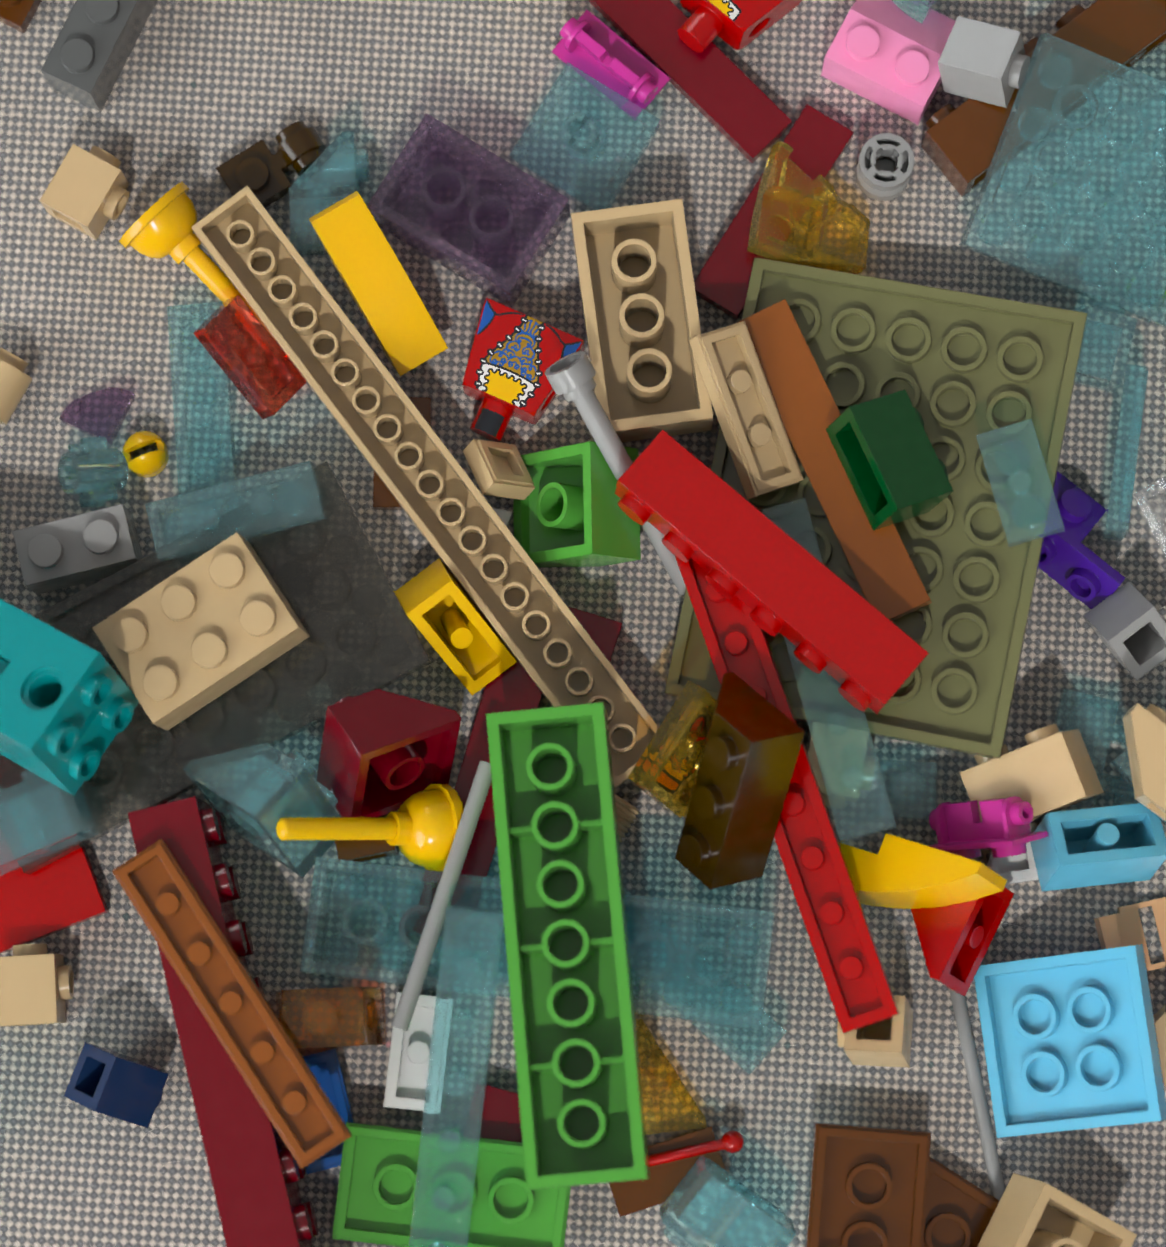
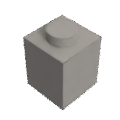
[938,16,1031,108]
[1084,581,1166,681]

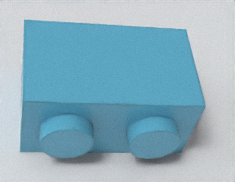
[1030,803,1166,891]

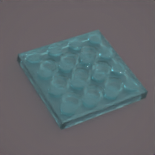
[959,33,1166,326]

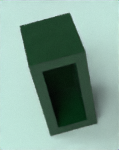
[826,389,953,531]

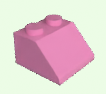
[821,0,956,125]

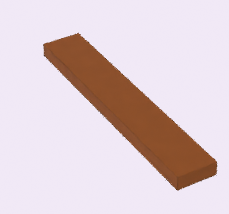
[734,299,932,622]
[112,839,353,1169]

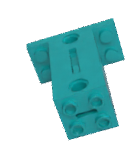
[0,599,139,796]

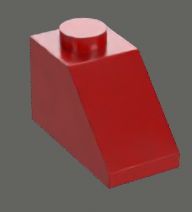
[911,887,1014,997]

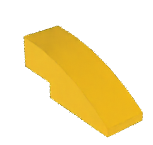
[309,191,448,376]
[839,833,1007,909]

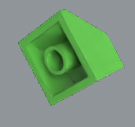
[513,441,641,568]

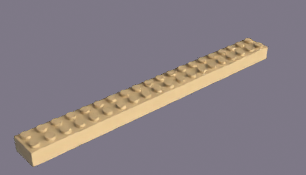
[191,186,672,789]

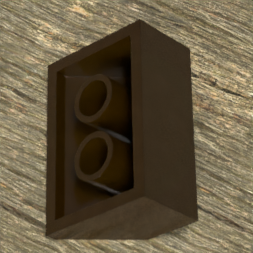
[675,672,805,890]

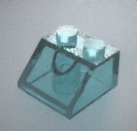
[183,742,340,878]

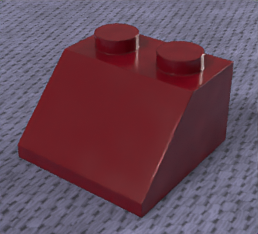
[316,689,461,817]

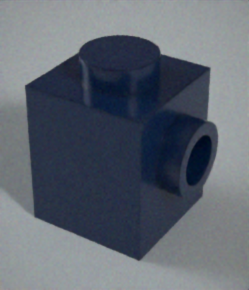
[64,1042,169,1128]

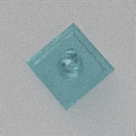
[509,62,662,210]

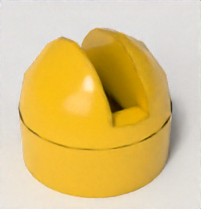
[122,431,169,477]

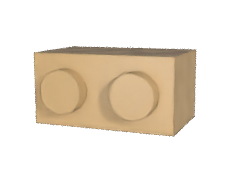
[959,724,1104,822]

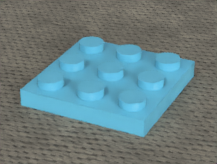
[974,944,1166,1138]

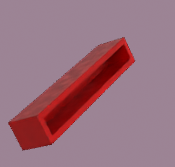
[615,430,928,714]

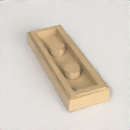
[689,321,803,500]

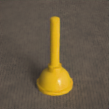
[119,181,276,347]
[276,784,464,874]

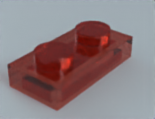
[193,295,307,419]

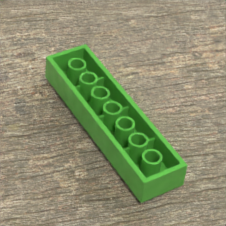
[486,702,650,1190]

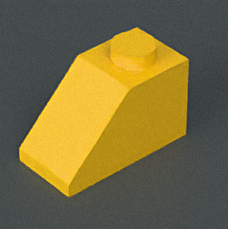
[395,558,517,696]

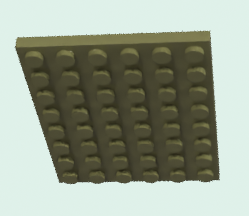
[664,257,1087,759]

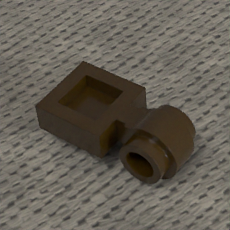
[216,121,327,208]

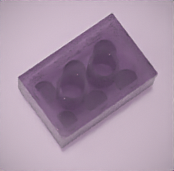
[367,113,570,307]

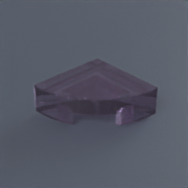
[59,387,136,445]

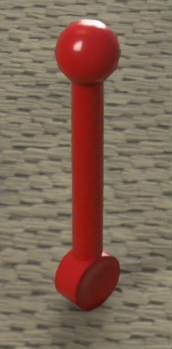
[648,1130,744,1167]

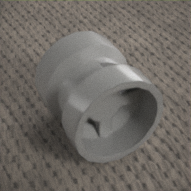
[855,133,915,201]

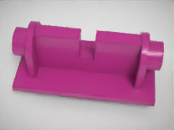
[551,9,670,121]
[929,796,1048,859]

